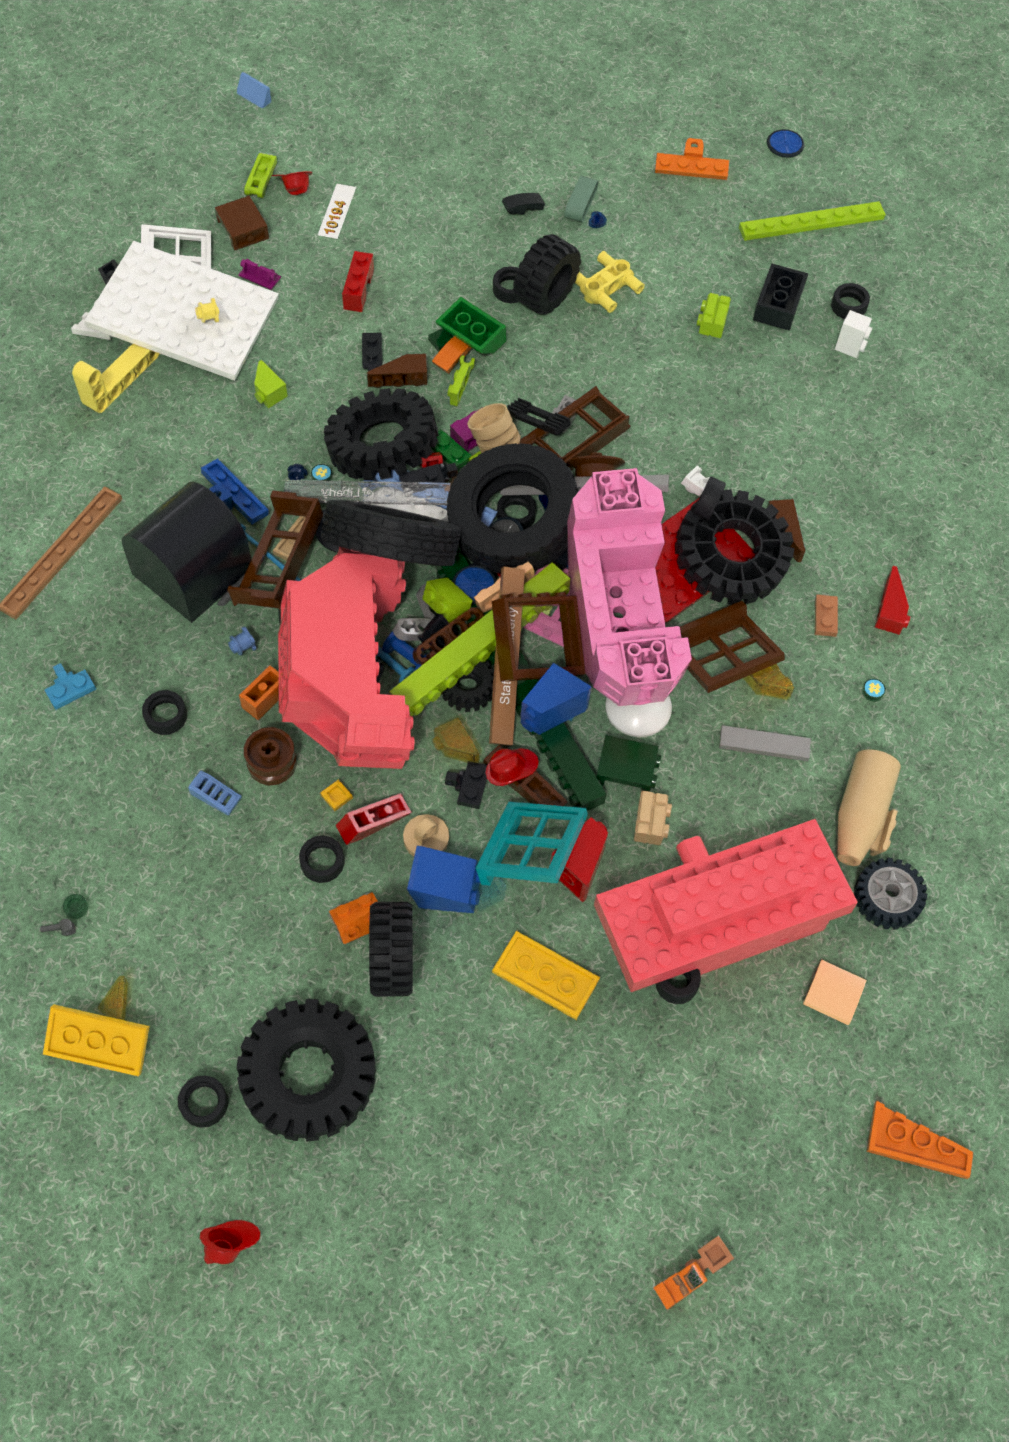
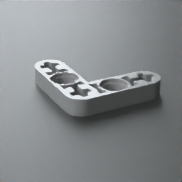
[393,584,435,641]

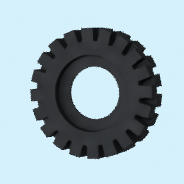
[324,388,438,480]

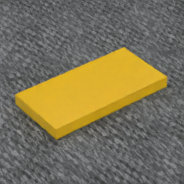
[492,931,600,1020]
[43,1004,150,1077]

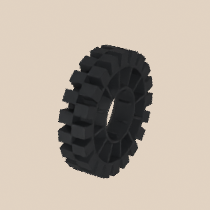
[675,489,794,605]
[237,999,376,1142]

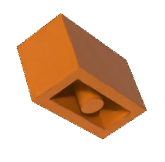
[239,666,281,720]

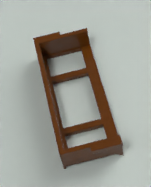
[518,386,631,471]
[227,491,323,611]

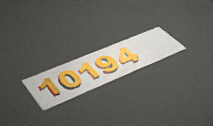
[318,184,356,239]

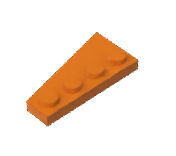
[867,1101,973,1179]

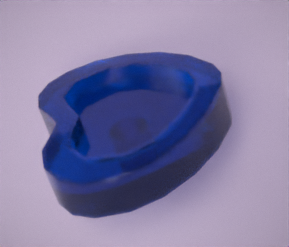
[588,211,607,228]

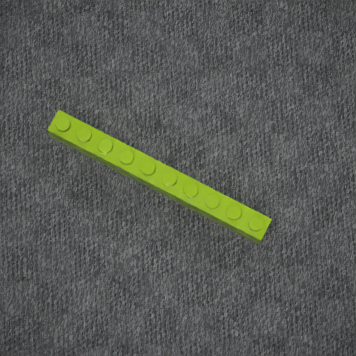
[389,562,571,716]

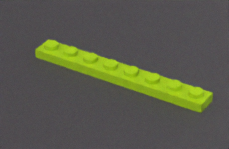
[739,201,886,241]

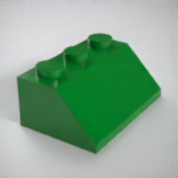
[436,297,506,354]

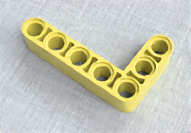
[72,344,160,413]

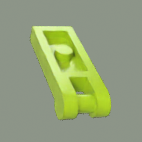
[244,153,277,198]

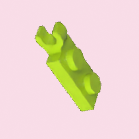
[447,355,475,407]

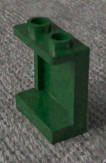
[596,735,661,792]

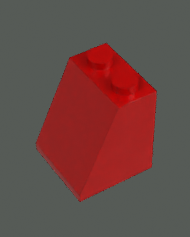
[550,817,608,902]

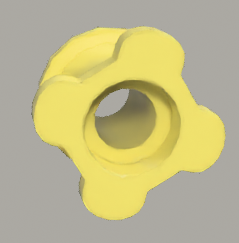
[195,298,219,323]

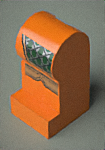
[653,1261,708,1309]

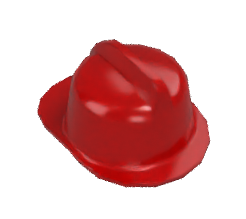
[271,171,313,195]
[485,748,539,786]
[199,1220,260,1264]

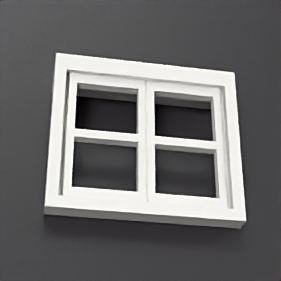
[141,224,211,269]

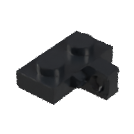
[445,761,487,809]

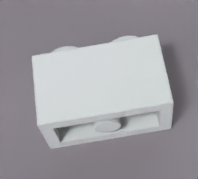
[835,310,872,358]

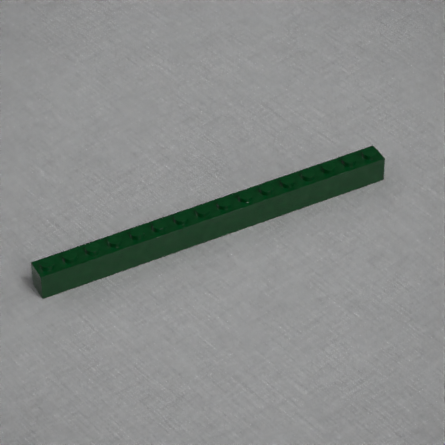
[430,548,606,811]

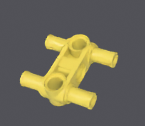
[575,251,645,313]

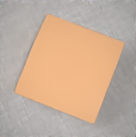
[803,960,866,1025]

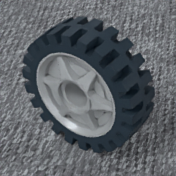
[854,858,927,930]

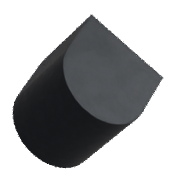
[122,482,251,623]

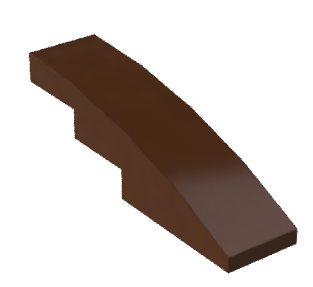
[483,745,568,806]

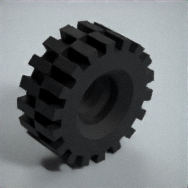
[441,661,494,712]

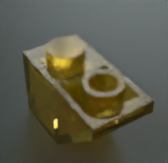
[743,664,794,700]

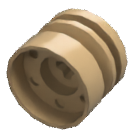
[467,403,521,453]

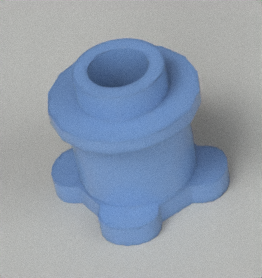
[228,626,256,656]

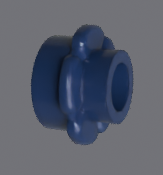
[287,464,308,482]

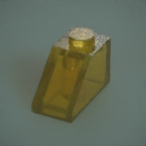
[432,718,479,763]

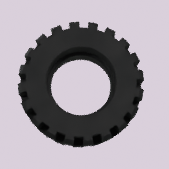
[513,234,581,314]
[369,902,413,997]

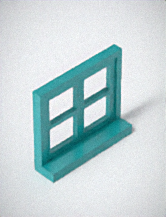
[475,802,588,886]

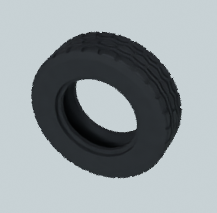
[446,443,578,574]
[321,500,461,566]

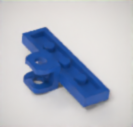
[201,458,269,524]

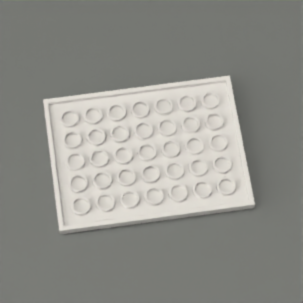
[84,241,279,381]

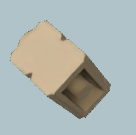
[634,791,672,845]

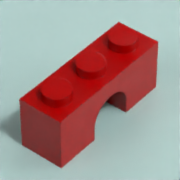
[342,251,374,312]

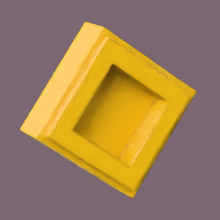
[320,779,353,811]

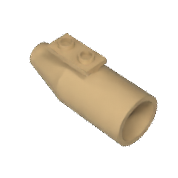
[837,749,901,866]

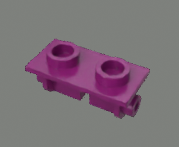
[238,259,281,290]

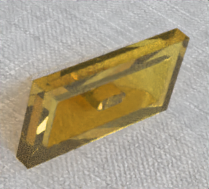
[98,976,128,1020]

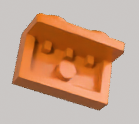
[329,892,378,944]

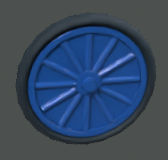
[767,129,804,158]
[452,565,497,605]

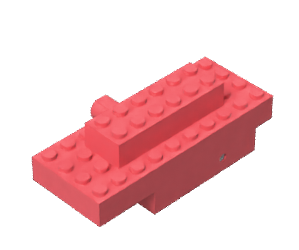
[594,819,858,992]

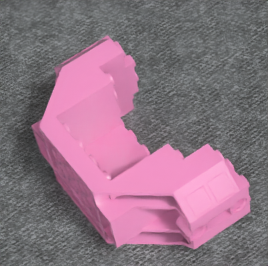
[567,468,692,706]

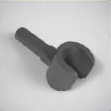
[40,919,76,936]

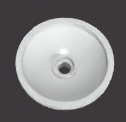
[605,696,672,737]

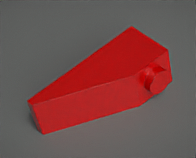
[875,566,911,635]
[335,793,412,845]

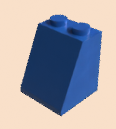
[520,663,591,735]
[407,846,481,913]

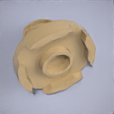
[403,814,449,856]

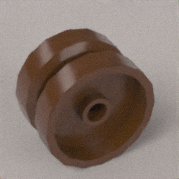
[244,727,297,786]

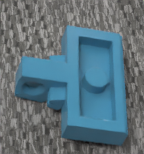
[45,663,96,710]

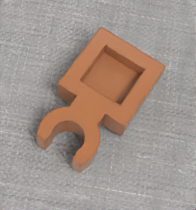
[685,1235,734,1274]

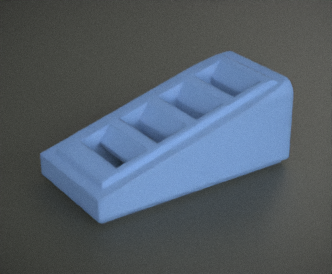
[188,770,242,816]

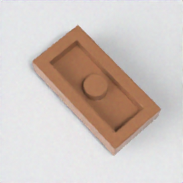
[815,595,838,637]

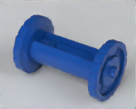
[382,632,426,671]

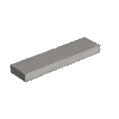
[719,725,811,761]

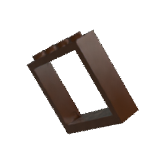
[492,592,586,682]

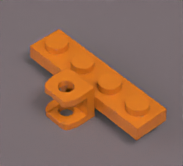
[655,138,729,180]

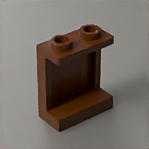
[215,196,269,251]

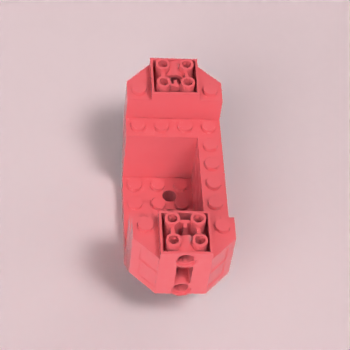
[278,547,414,769]

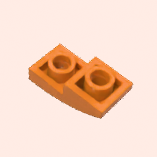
[432,336,472,374]

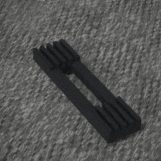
[507,398,571,435]

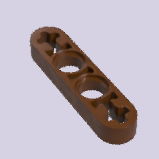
[412,608,484,665]

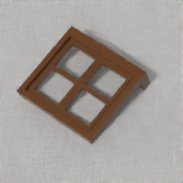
[680,601,785,693]

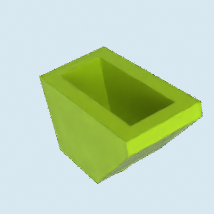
[254,360,288,408]

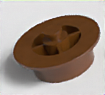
[567,452,625,477]

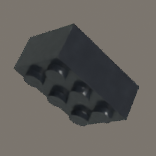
[753,263,808,331]

